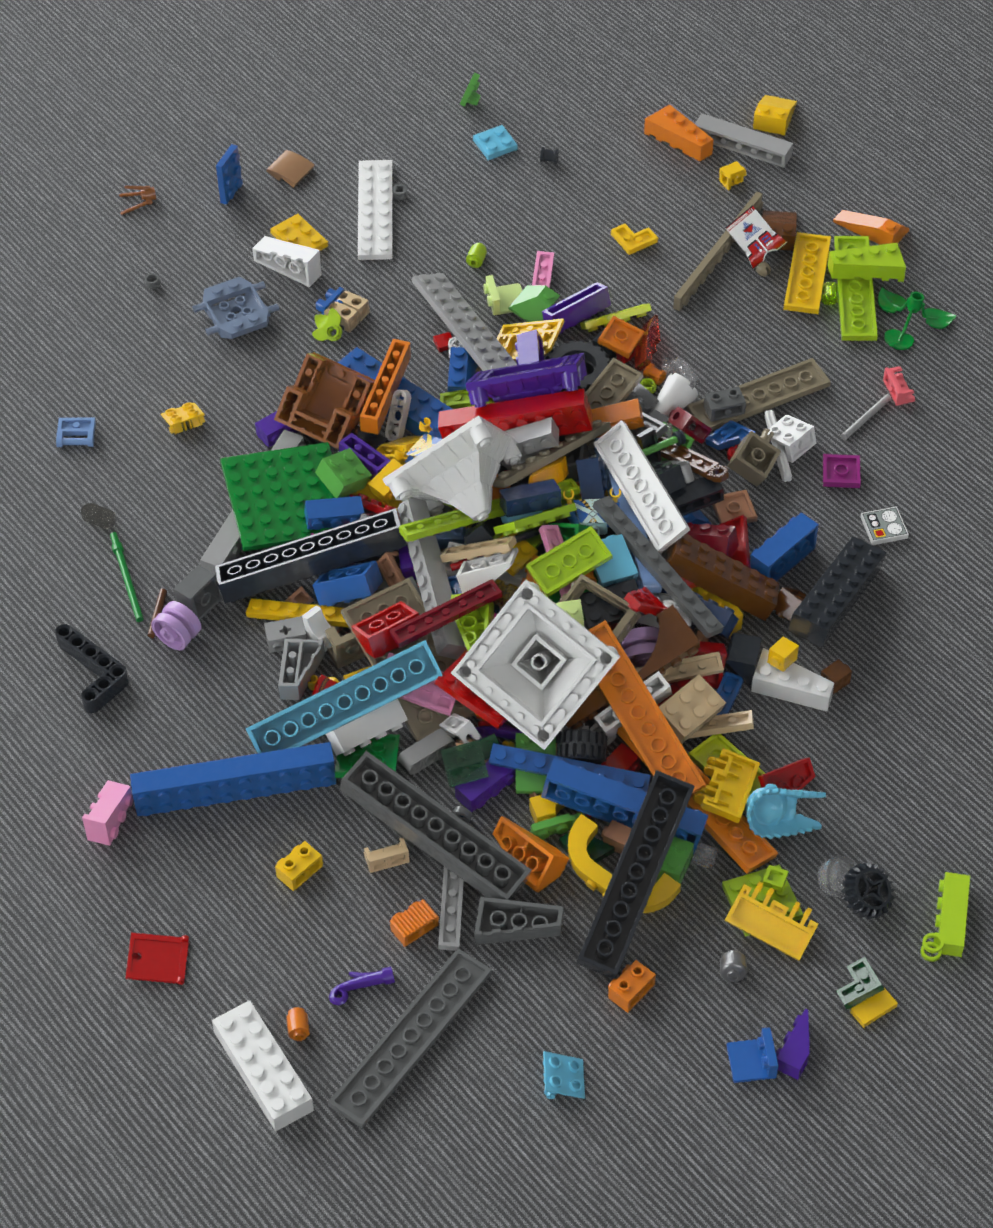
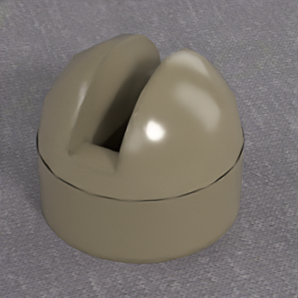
[755,261,771,277]

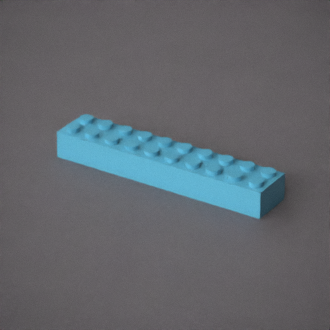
[246,640,443,753]

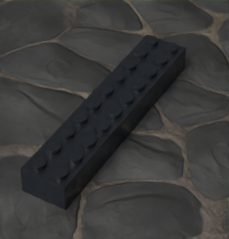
[215,508,407,604]
[576,770,695,979]

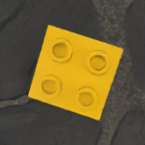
[161,402,205,434]

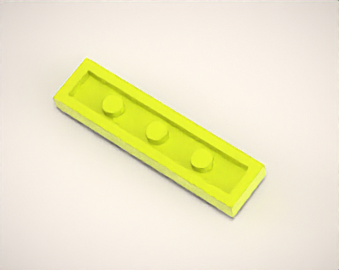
[580,304,652,332]

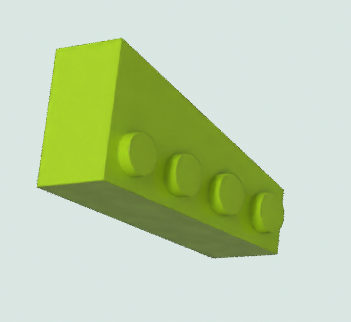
[828,243,906,282]

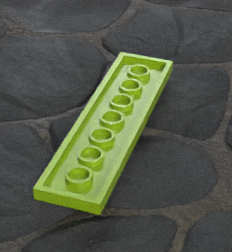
[834,236,878,341]

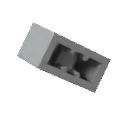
[264,616,307,653]

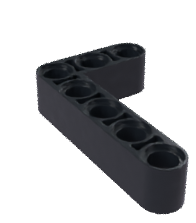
[55,624,129,713]

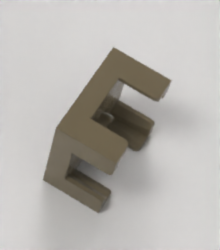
[325,627,366,669]

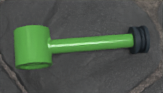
[642,430,686,456]

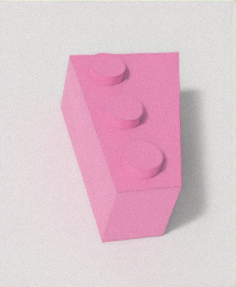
[82,780,134,846]

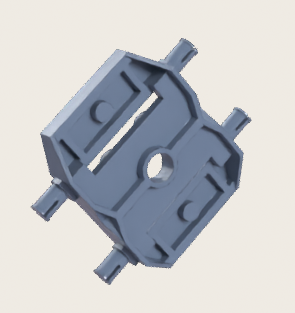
[192,277,279,339]

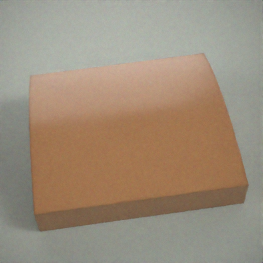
[266,150,314,188]

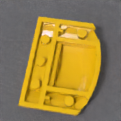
[497,319,565,362]

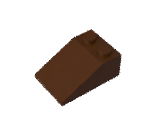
[762,210,797,251]

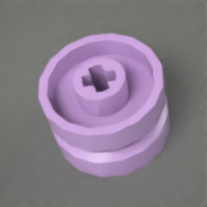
[151,601,201,651]
[621,627,659,668]

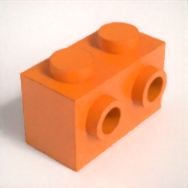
[608,960,656,1013]

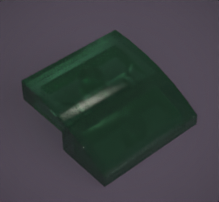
[441,740,489,788]

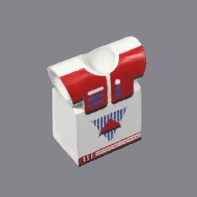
[725,205,787,270]

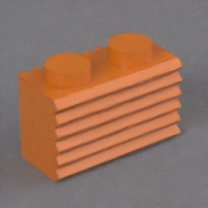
[390,899,439,947]

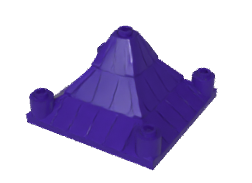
[465,353,587,408]

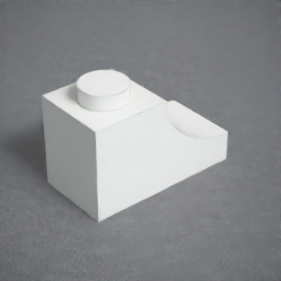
[302,605,333,652]

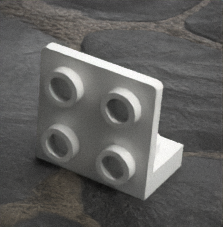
[767,415,816,463]

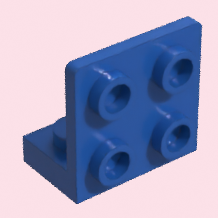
[726,1027,778,1083]

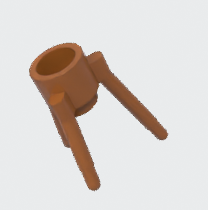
[119,185,156,215]

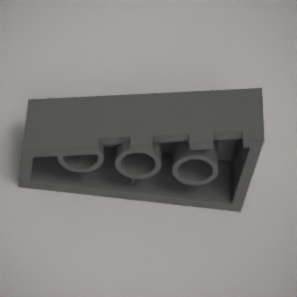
[474,897,564,945]

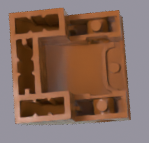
[274,352,375,449]

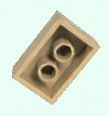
[659,674,726,744]

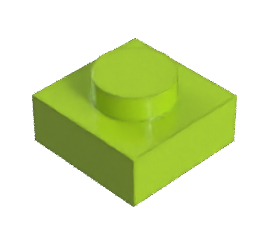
[762,865,789,892]

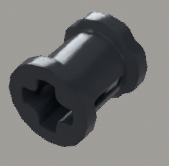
[540,147,559,164]

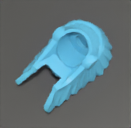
[745,784,826,840]

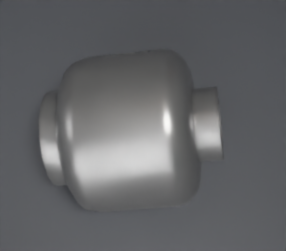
[720,950,747,982]

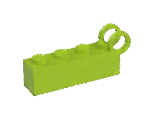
[920,872,970,962]

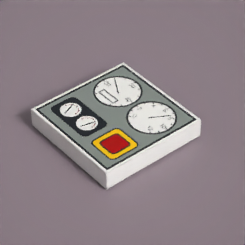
[860,506,909,545]

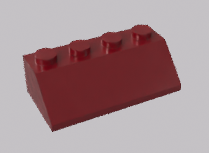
[686,522,739,558]

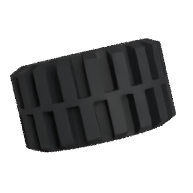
[556,729,608,764]

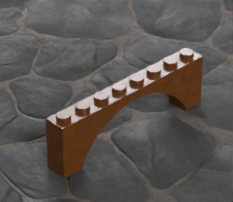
[564,605,700,730]

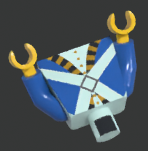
[562,488,622,537]

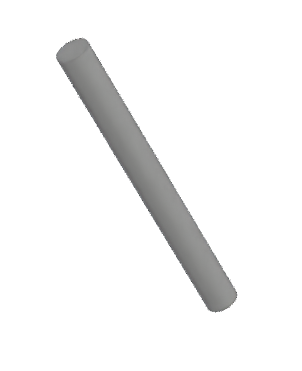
[841,394,891,440]

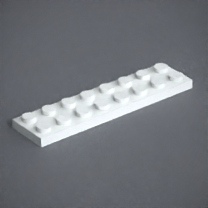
[358,160,392,260]
[593,420,690,553]

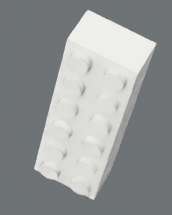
[212,1000,314,1132]

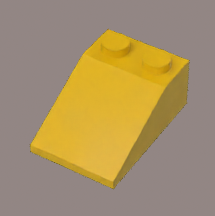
[753,95,797,135]

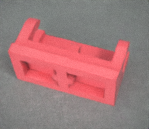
[883,367,915,406]

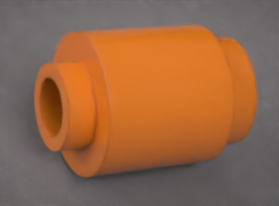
[286,1007,310,1041]

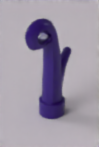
[470,723,523,740]
[329,966,395,1005]

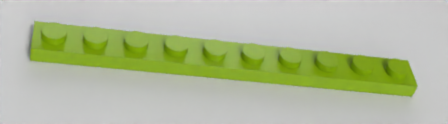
[399,478,580,542]

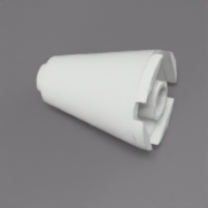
[651,373,698,417]

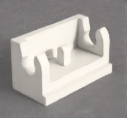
[439,713,481,745]

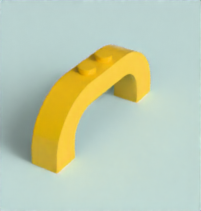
[568,814,681,913]

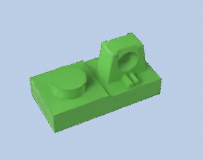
[460,72,481,107]

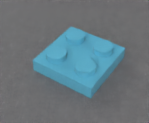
[473,125,518,160]

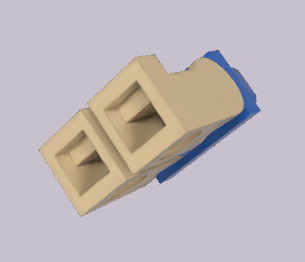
[315,287,370,333]

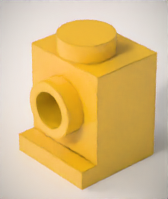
[719,161,747,190]

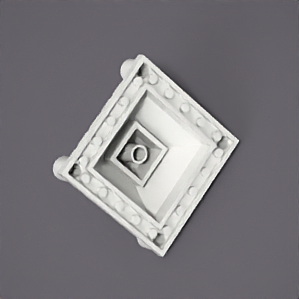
[382,416,522,522]
[451,579,621,750]

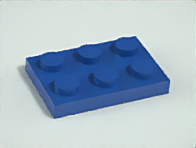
[216,144,243,205]

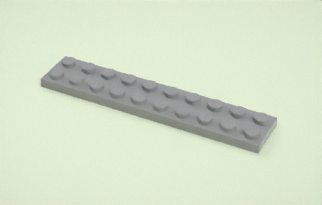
[412,273,517,371]

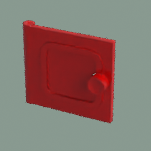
[125,933,189,985]

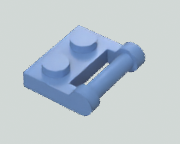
[56,417,96,447]

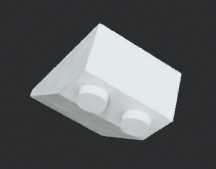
[456,547,518,593]

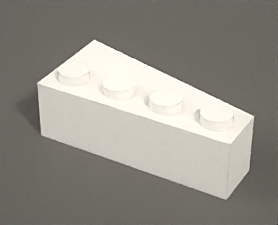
[253,236,322,287]
[751,648,834,711]

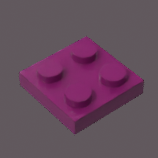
[822,454,861,488]

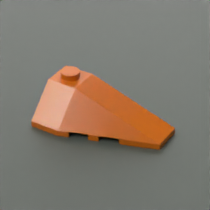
[833,210,909,245]
[493,816,569,892]

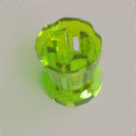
[822,282,838,305]

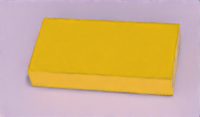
[850,988,898,1028]

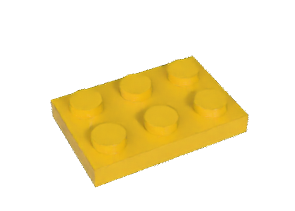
[270,214,328,251]

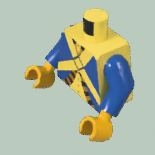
[394,417,442,463]

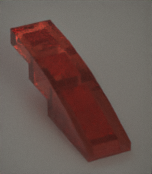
[635,314,660,371]

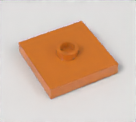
[597,315,645,359]

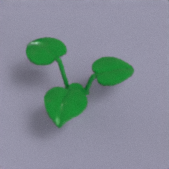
[878,287,956,350]

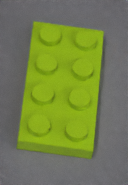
[493,503,577,536]
[526,526,613,597]

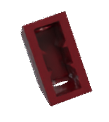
[668,406,712,444]

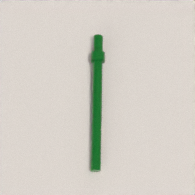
[110,532,144,622]

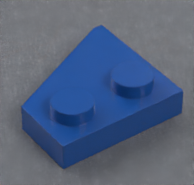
[705,420,756,450]

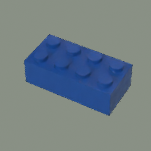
[750,512,819,582]

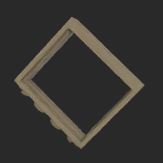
[559,574,641,644]

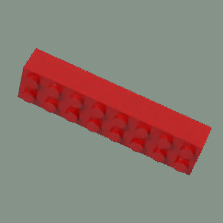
[438,388,593,439]

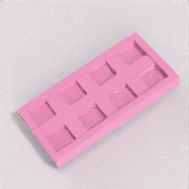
[387,652,456,716]

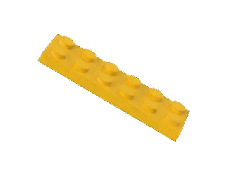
[783,232,831,314]

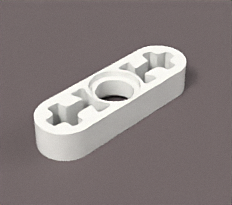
[385,390,411,441]

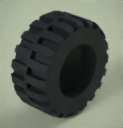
[546,341,611,392]

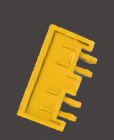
[693,748,760,823]

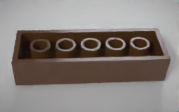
[666,534,780,621]

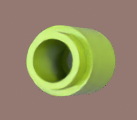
[466,243,487,268]

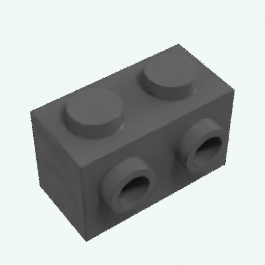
[704,386,746,422]

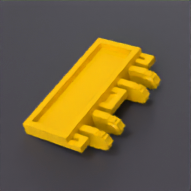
[724,881,818,961]

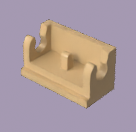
[364,838,409,873]

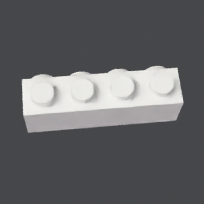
[326,699,408,756]

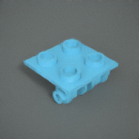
[543,1051,585,1099]

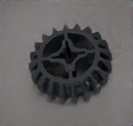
[841,862,895,919]

